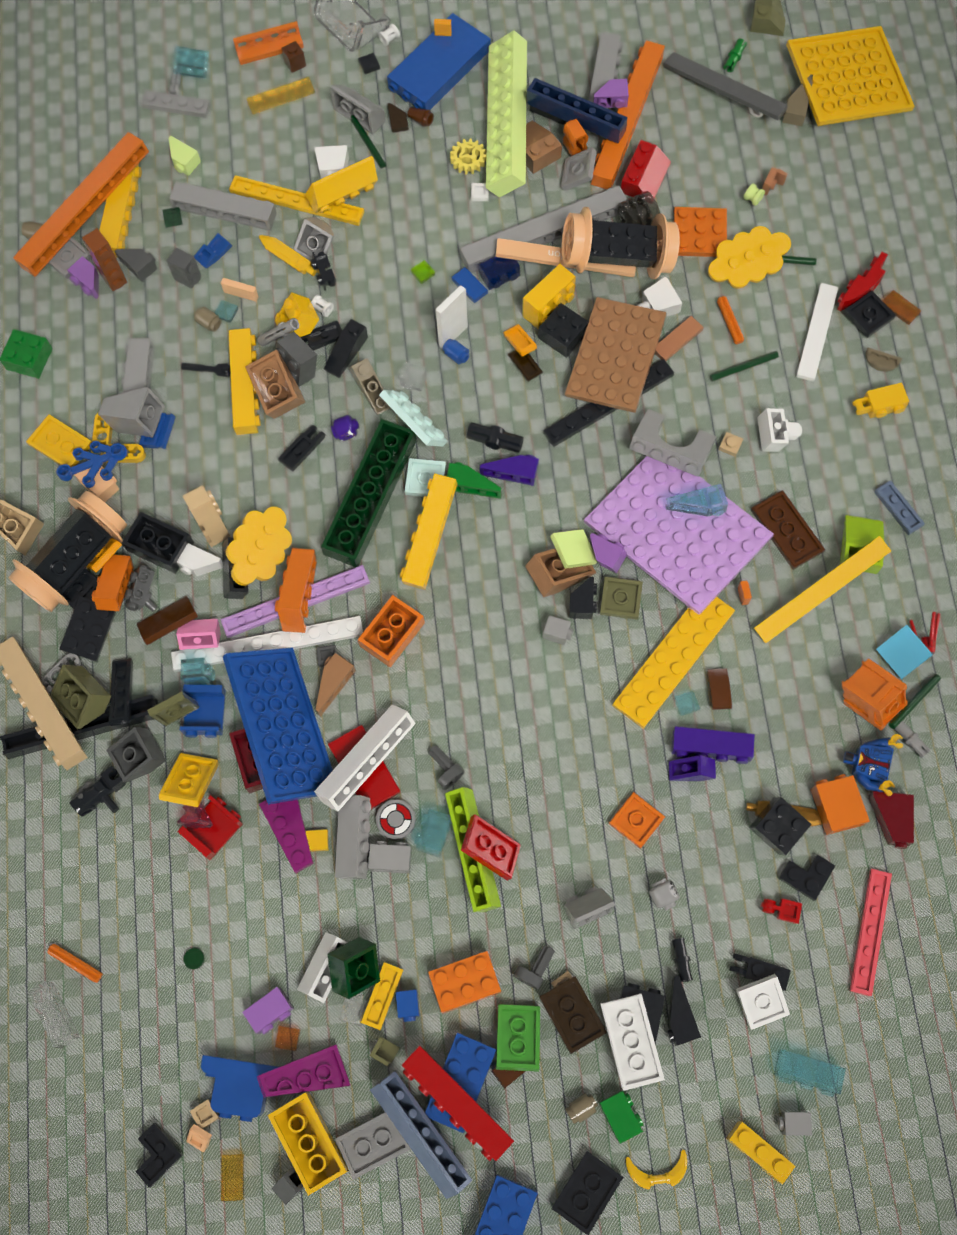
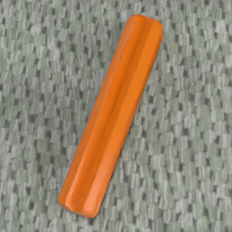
[717,296,744,344]
[47,944,103,983]

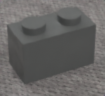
[167,247,201,289]

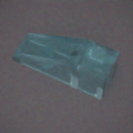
[665,484,728,516]

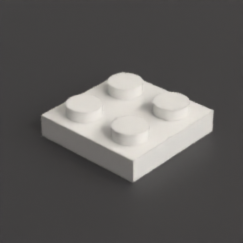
[736,974,790,1030]

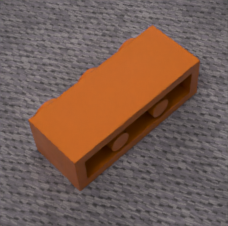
[92,554,134,611]

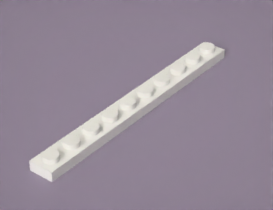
[171,616,363,672]

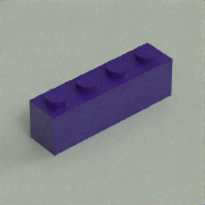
[671,726,755,764]

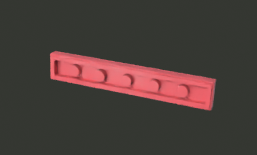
[849,869,892,996]

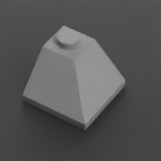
[293,217,334,261]

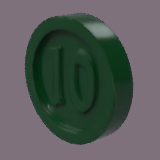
[183,948,205,970]

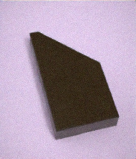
[388,103,409,133]

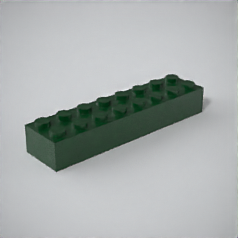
[321,419,417,567]

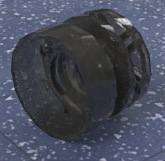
[617,191,660,225]

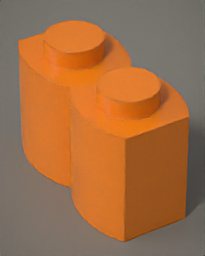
[563,119,588,156]

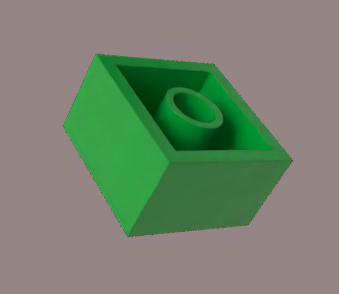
[0,329,53,379]

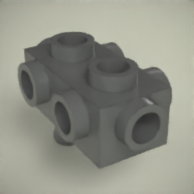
[124,565,158,612]

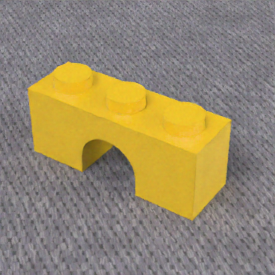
[726,1121,795,1184]

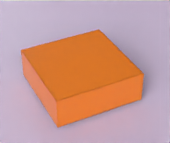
[738,580,752,605]

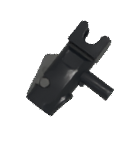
[69,766,126,817]

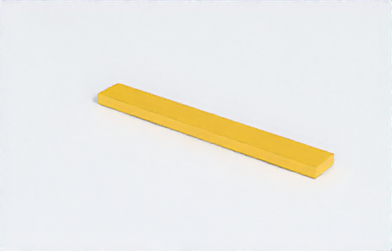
[229,175,364,226]
[754,536,891,643]

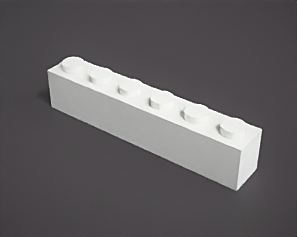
[314,704,416,812]

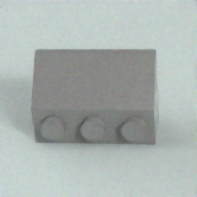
[330,85,385,134]

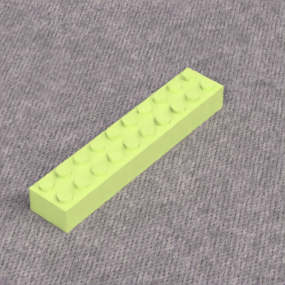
[486,30,527,197]

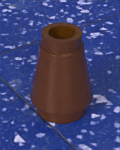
[408,107,434,127]

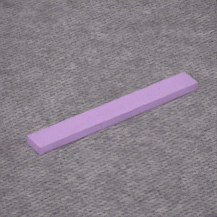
[220,565,370,638]

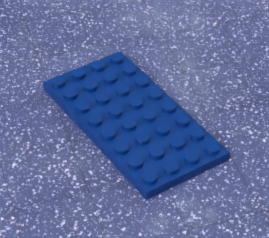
[223,648,333,805]

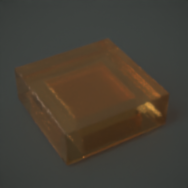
[275,1026,301,1051]

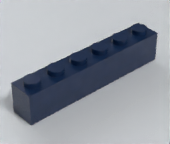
[527,78,628,143]

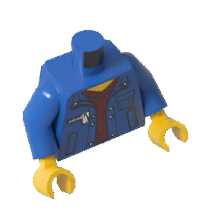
[843,734,903,796]

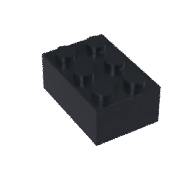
[122,512,194,574]

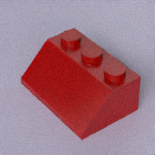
[621,140,671,204]

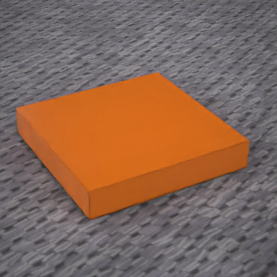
[609,792,665,849]

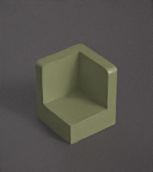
[370,1036,400,1067]

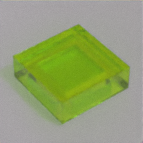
[411,260,435,284]

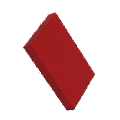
[461,814,521,881]

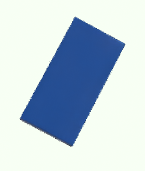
[452,267,488,304]

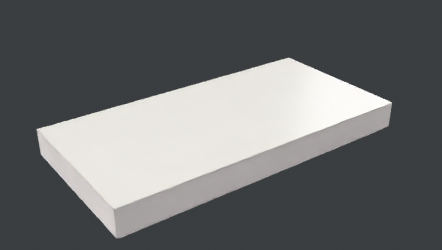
[436,286,468,349]
[600,994,665,1091]

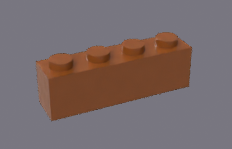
[82,228,127,291]

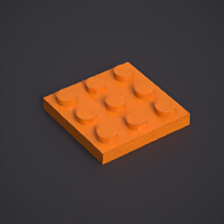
[674,207,727,257]

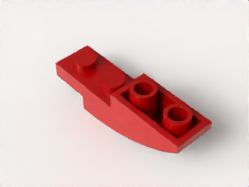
[837,252,888,311]

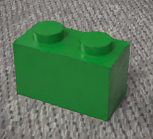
[599,1091,644,1144]

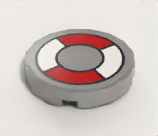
[376,799,416,840]

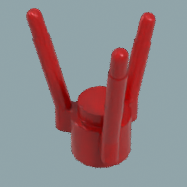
[909,612,940,654]

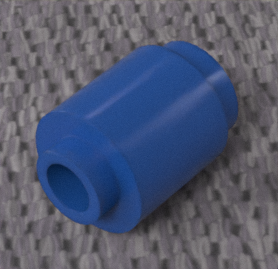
[443,339,469,364]

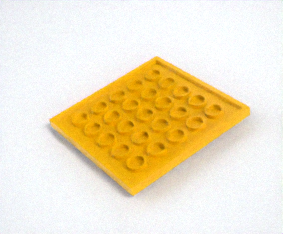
[786,26,915,126]

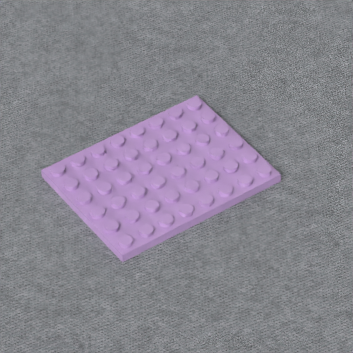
[584,456,774,615]

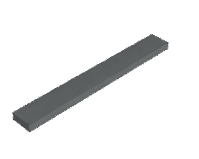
[664,52,788,121]

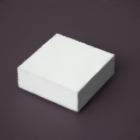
[471,183,489,201]

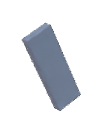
[874,480,925,536]

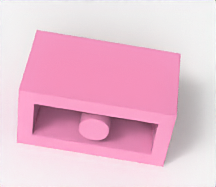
[176,619,221,650]

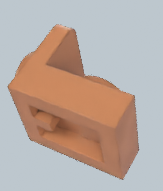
[762,167,788,195]

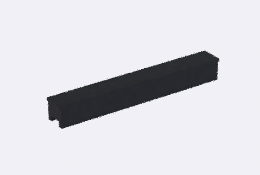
[0,694,158,759]

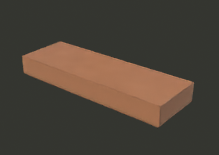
[655,316,704,361]

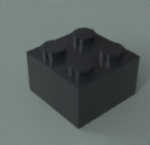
[538,303,589,358]
[749,797,812,855]

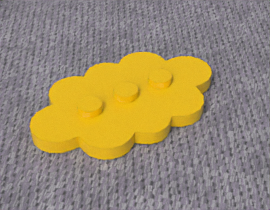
[708,226,791,289]
[226,506,292,586]

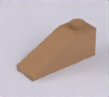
[315,653,356,717]

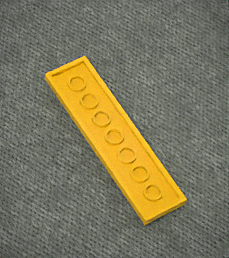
[612,597,735,729]

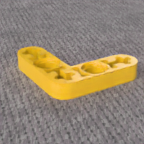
[91,412,146,463]

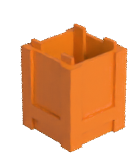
[842,658,908,731]

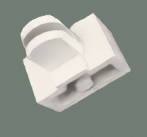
[757,408,802,452]

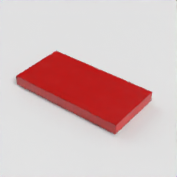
[328,725,401,810]

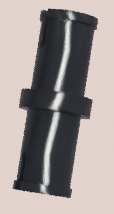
[671,938,693,982]

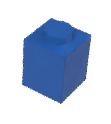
[396,990,420,1022]

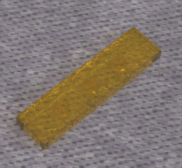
[246,77,315,115]

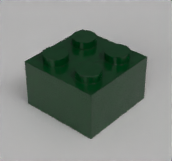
[327,937,380,999]

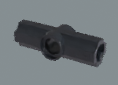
[466,422,524,453]

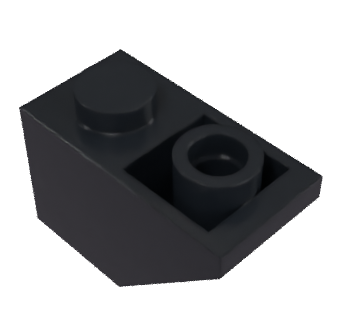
[569,577,597,619]

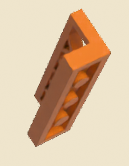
[233,21,304,65]

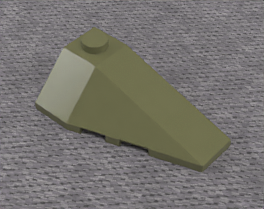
[750,0,786,36]

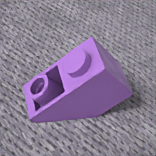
[593,79,629,108]
[67,256,99,299]
[590,533,627,574]

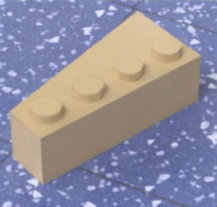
[0,499,44,556]

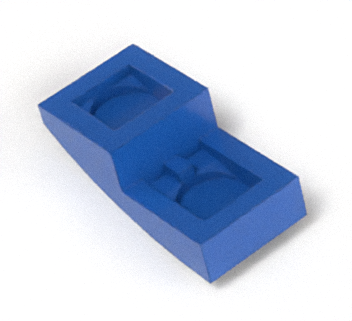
[194,233,233,269]

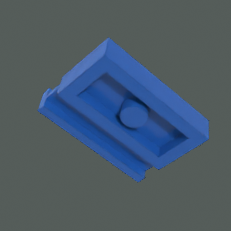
[139,413,176,449]

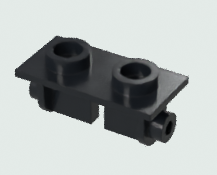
[310,252,336,291]

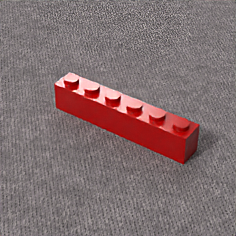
[402,1046,514,1161]

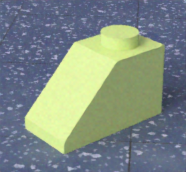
[168,135,201,176]

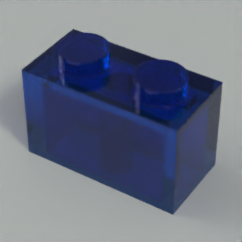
[479,257,520,290]

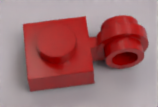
[760,898,802,924]

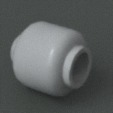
[649,878,680,911]

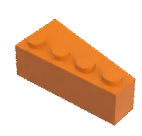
[275,548,317,633]

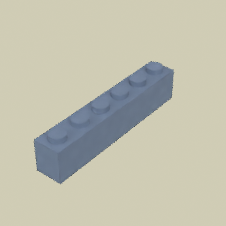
[370,1071,472,1199]

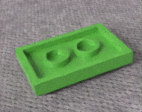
[496,1004,540,1072]

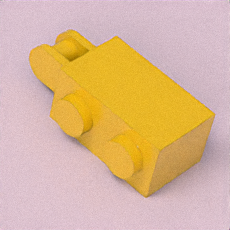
[852,382,910,418]

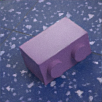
[242,987,294,1035]

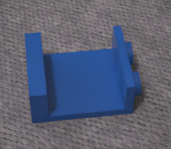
[180,684,226,738]

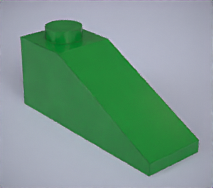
[447,462,502,499]

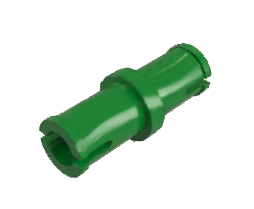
[723,38,747,73]

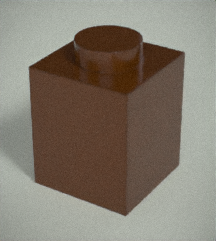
[281,41,306,73]

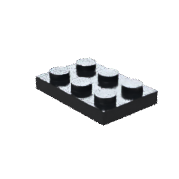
[59,596,116,662]
[551,1151,624,1235]

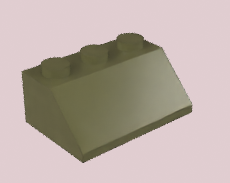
[50,665,111,729]

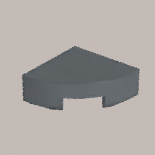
[316,645,336,668]

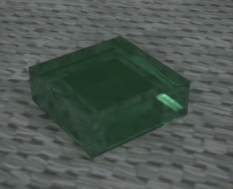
[162,207,183,228]

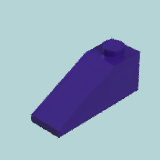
[480,455,539,486]

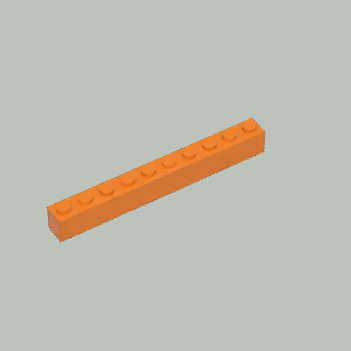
[591,40,665,189]
[13,132,149,277]

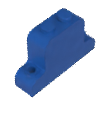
[201,1055,279,1122]

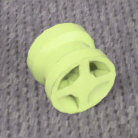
[743,183,765,206]

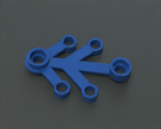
[56,441,128,488]

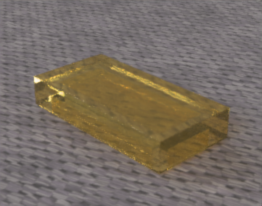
[221,1154,244,1201]

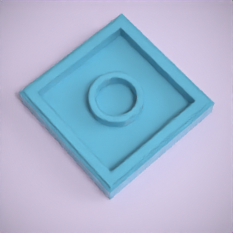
[876,625,933,679]

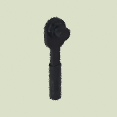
[181,363,231,377]

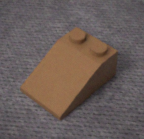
[526,120,562,174]
[245,350,305,419]
[525,548,596,598]

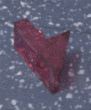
[177,802,213,828]

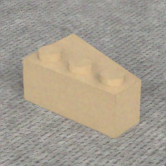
[182,485,231,547]

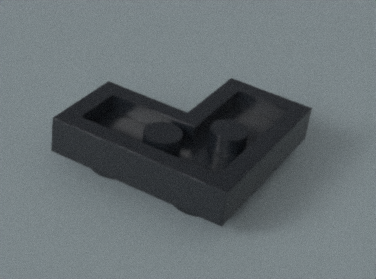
[778,855,835,901]
[135,1123,183,1188]

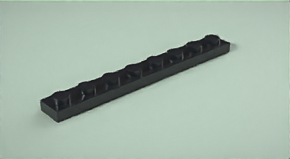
[543,359,674,447]

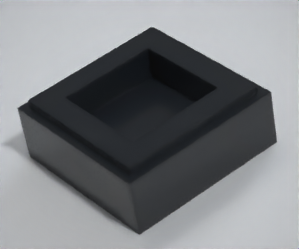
[358,53,380,74]

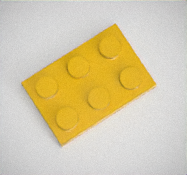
[26,414,92,467]
[159,753,218,807]

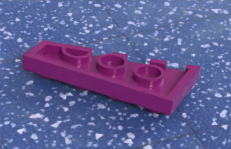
[259,800,314,874]

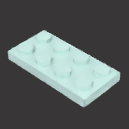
[379,390,448,447]

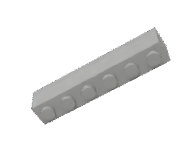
[589,32,623,109]
[169,182,277,231]

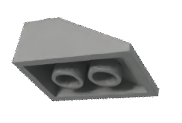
[564,887,615,930]

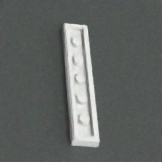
[796,283,838,382]

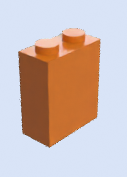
[810,774,870,835]

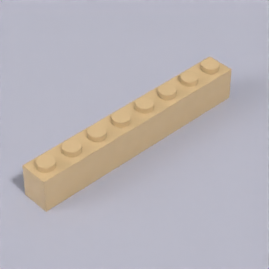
[0,637,88,771]

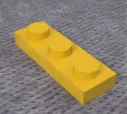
[361,962,404,1030]

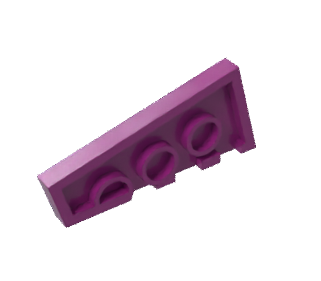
[256,1045,351,1098]

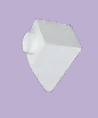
[177,543,223,576]

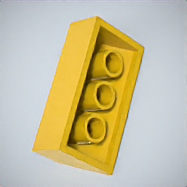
[305,156,378,213]
[268,1092,349,1196]

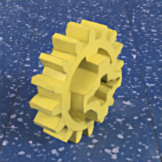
[450,138,487,175]

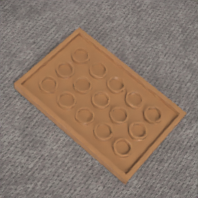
[565,297,667,413]

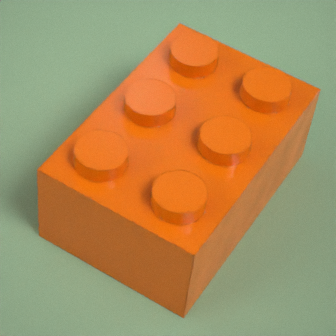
[358,595,425,668]
[428,951,501,1014]

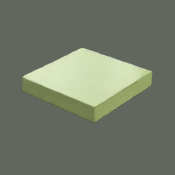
[550,529,597,569]

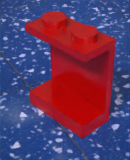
[177,795,243,860]

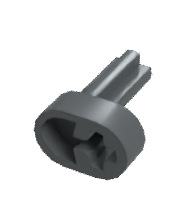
[428,745,465,790]
[513,945,555,990]

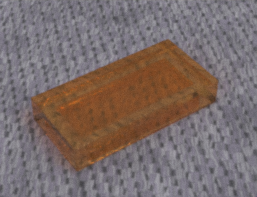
[883,290,921,325]

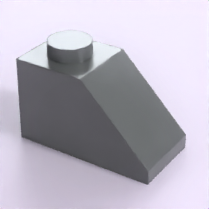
[115,249,158,282]
[271,1167,304,1205]

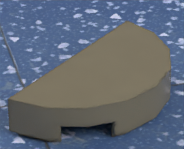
[866,347,903,372]

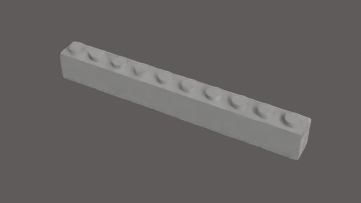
[460,186,628,273]

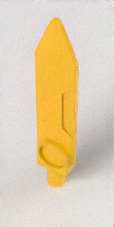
[259,235,317,276]

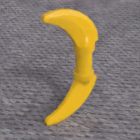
[626,1150,687,1190]

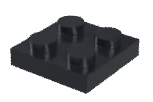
[844,291,896,338]

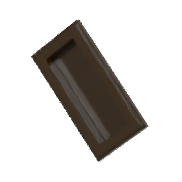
[508,350,543,382]

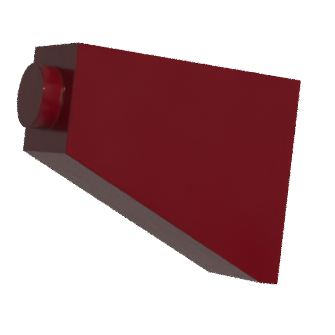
[868,791,914,849]

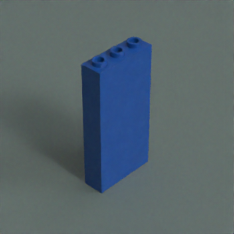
[387,13,491,110]

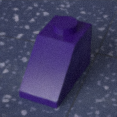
[669,755,716,781]

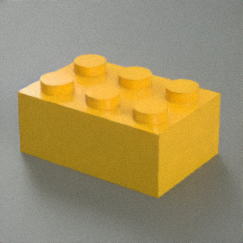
[523,264,576,329]

